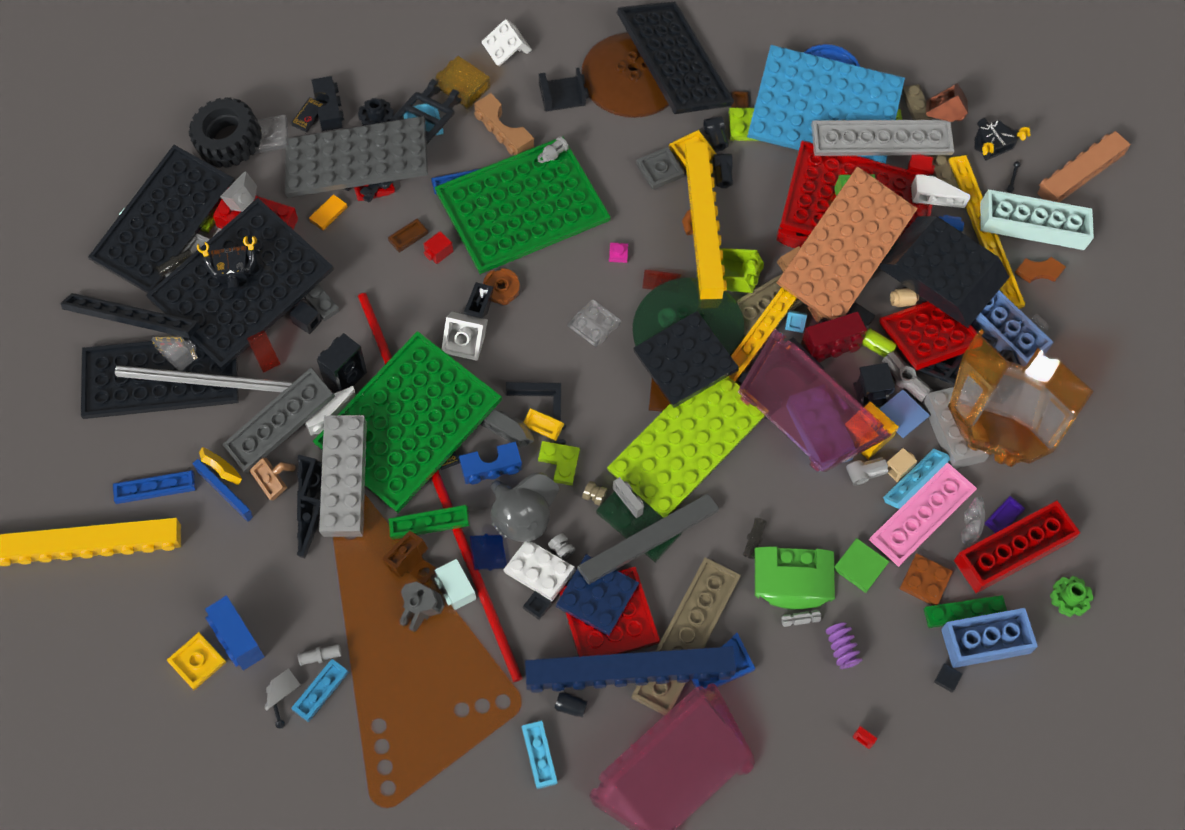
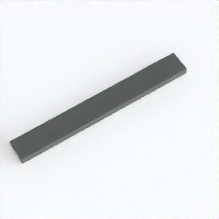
[578,494,719,584]

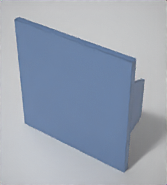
[879,390,930,438]

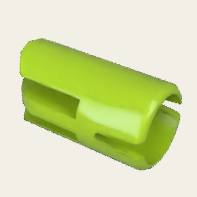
[862,328,896,358]

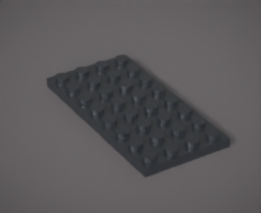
[616,1,735,115]
[88,144,235,293]
[81,338,239,419]

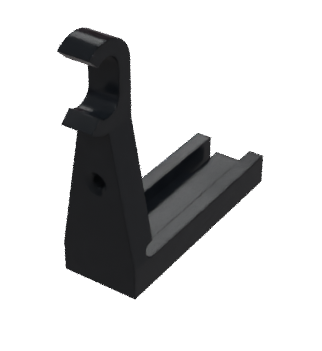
[506,382,566,445]

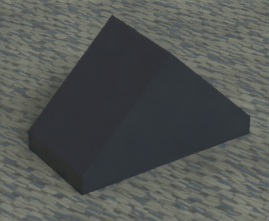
[464,282,493,319]

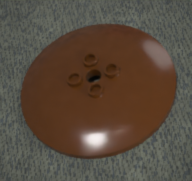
[582,33,669,118]

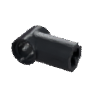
[704,116,729,151]
[713,154,733,188]

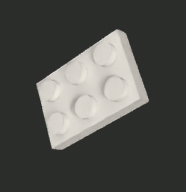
[503,542,576,602]

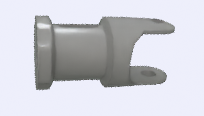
[538,136,569,163]

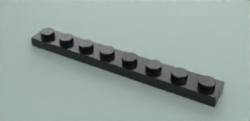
[60,293,200,338]

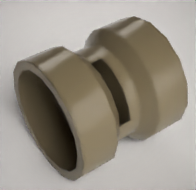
[582,481,608,506]

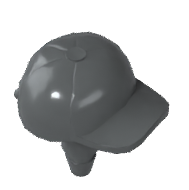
[491,472,559,542]

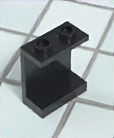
[539,68,589,112]

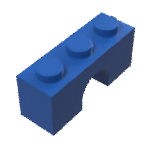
[459,442,522,484]

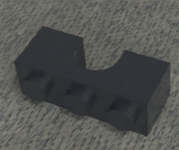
[311,76,345,132]

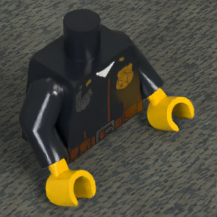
[197,236,257,292]

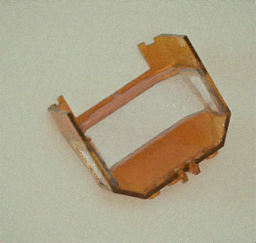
[948,329,1094,467]

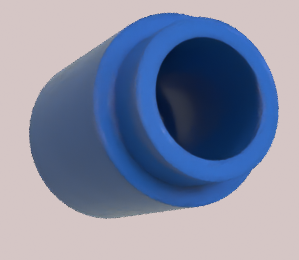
[939,215,964,232]

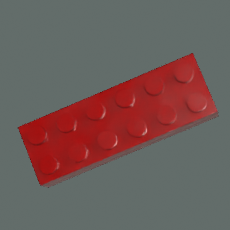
[954,500,1080,594]

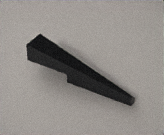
[297,454,322,559]

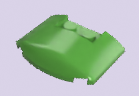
[755,547,835,610]

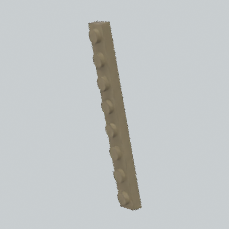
[902,84,959,189]

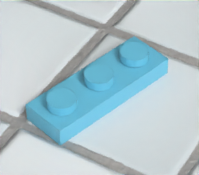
[522,721,557,789]

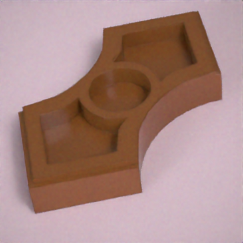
[1015,257,1066,283]

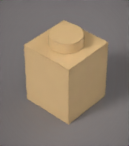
[887,448,917,483]

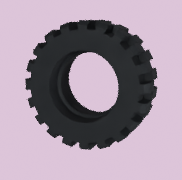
[189,97,262,168]

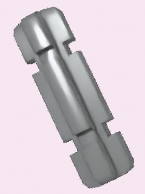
[781,610,821,627]

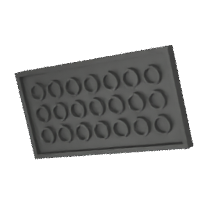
[285,116,428,198]

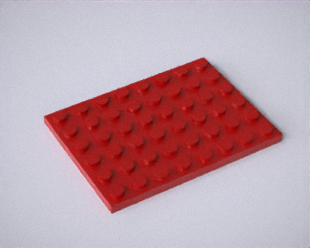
[779,141,933,242]

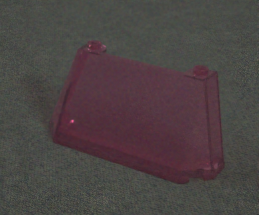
[738,329,892,472]
[589,683,755,830]

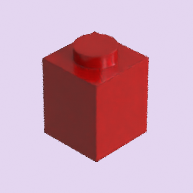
[907,154,935,176]
[424,231,453,264]

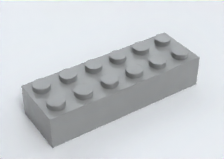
[319,415,367,537]

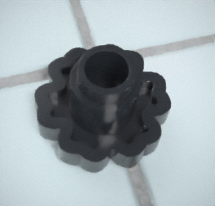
[358,98,394,126]

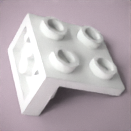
[482,19,532,66]

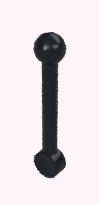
[1006,161,1020,193]
[273,704,285,728]

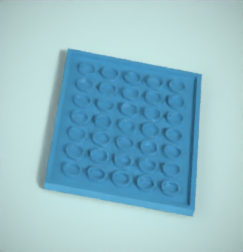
[747,45,905,164]

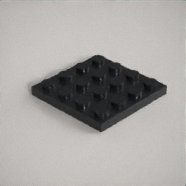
[633,311,739,408]

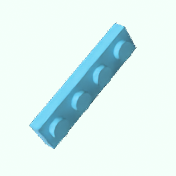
[883,449,950,509]

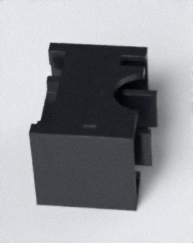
[853,363,895,409]

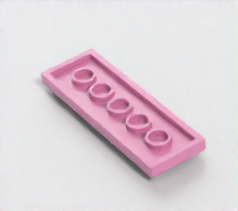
[869,463,977,567]

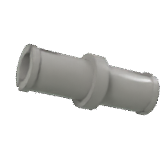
[298,644,342,666]

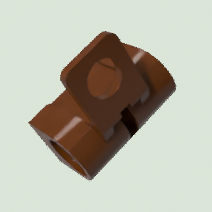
[382,530,436,584]

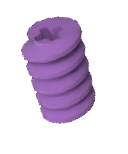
[826,623,863,669]

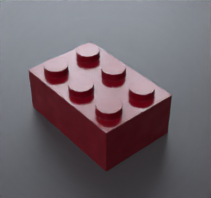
[801,312,867,363]

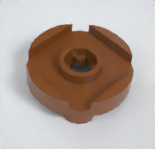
[483,268,520,305]

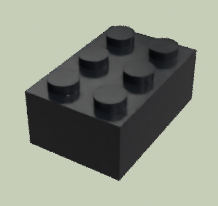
[317,333,367,393]

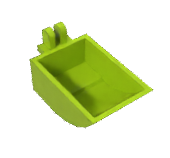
[696,248,764,293]

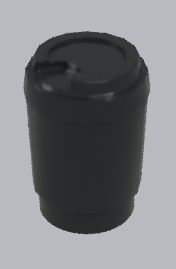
[554,692,587,717]

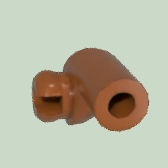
[682,210,693,235]

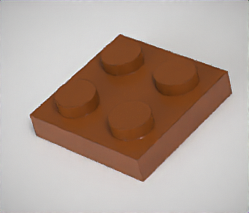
[899,553,953,606]

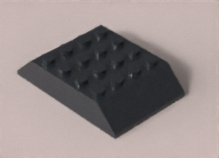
[878,216,1009,328]

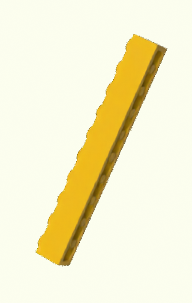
[685,142,727,299]
[0,518,181,566]

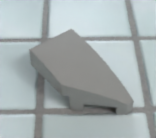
[265,668,301,711]

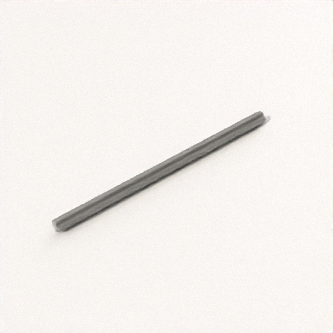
[115,365,293,392]

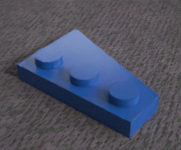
[692,633,755,695]

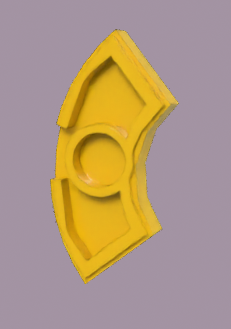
[199,447,242,485]

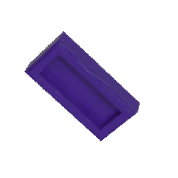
[984,496,1026,533]

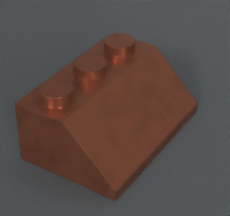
[926,83,968,122]

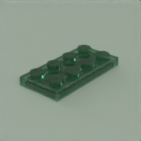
[596,491,682,563]

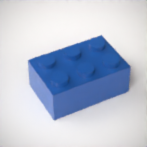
[205,595,265,671]

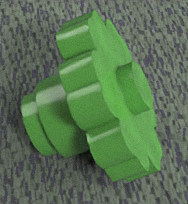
[1050,576,1093,617]

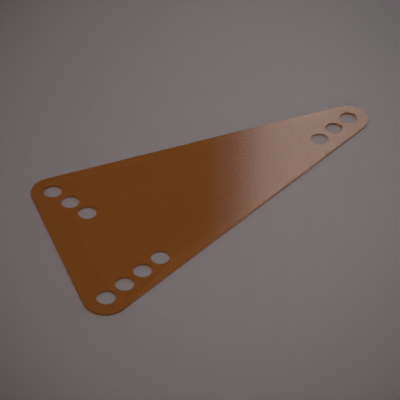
[333,493,522,808]

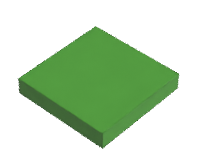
[834,538,889,593]

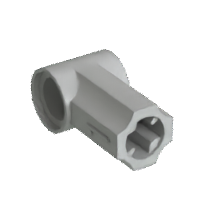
[846,457,888,486]

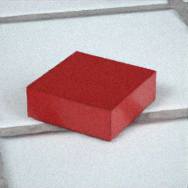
[852,726,878,749]

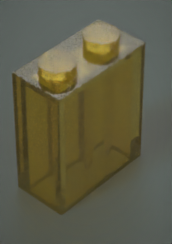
[435,56,490,109]

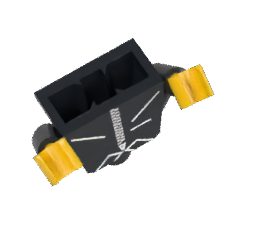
[974,118,1031,161]

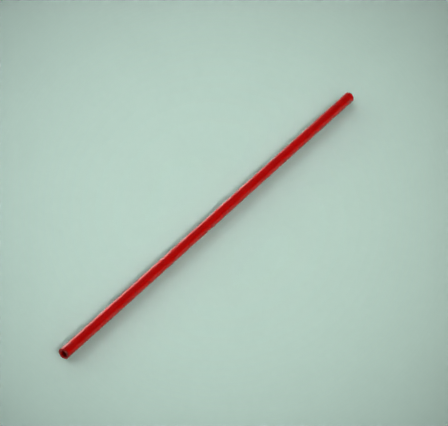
[358,293,523,682]

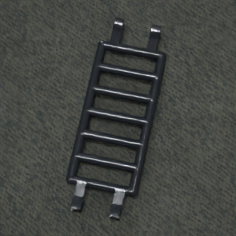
[345,78,462,203]

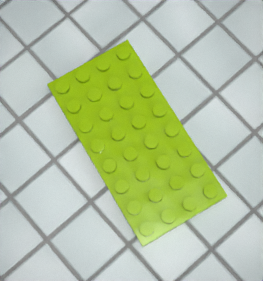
[607,376,769,519]

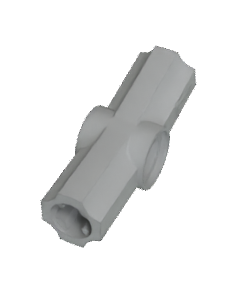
[882,351,933,403]

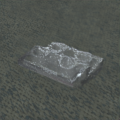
[568,300,622,347]
[961,497,985,548]

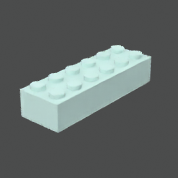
[980,189,1094,250]

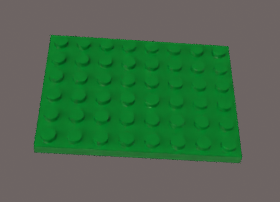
[435,136,611,274]
[312,331,503,513]

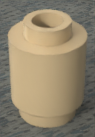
[890,288,919,307]

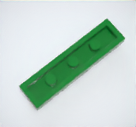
[389,505,470,540]
[923,595,1007,628]

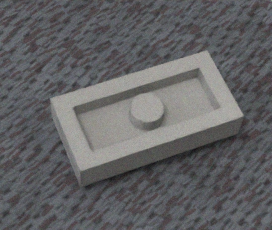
[613,477,644,518]

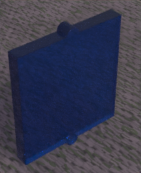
[470,533,507,571]

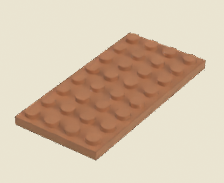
[776,166,917,320]

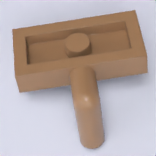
[249,458,296,501]

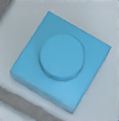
[785,310,807,333]

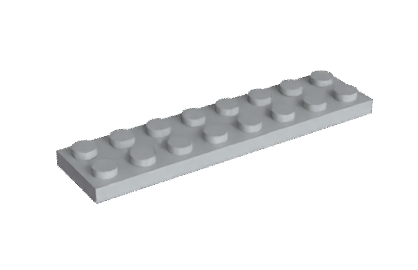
[811,120,954,156]

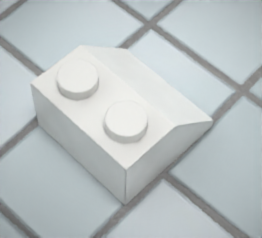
[441,312,488,361]

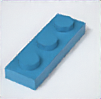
[291,659,349,722]

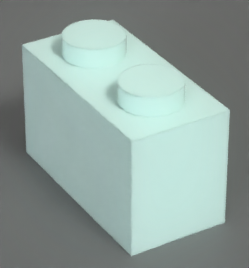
[434,559,476,610]

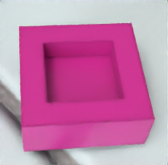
[609,243,628,263]

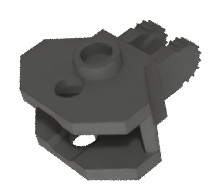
[399,581,445,632]

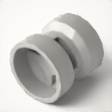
[548,533,576,560]

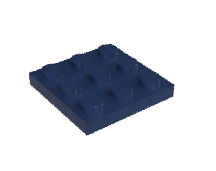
[556,554,639,636]

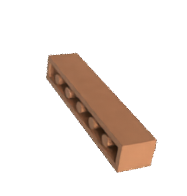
[1037,131,1131,202]

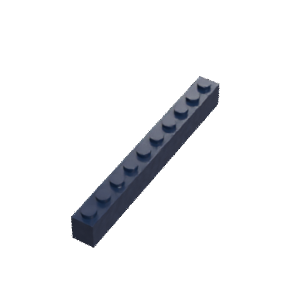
[525,646,736,693]

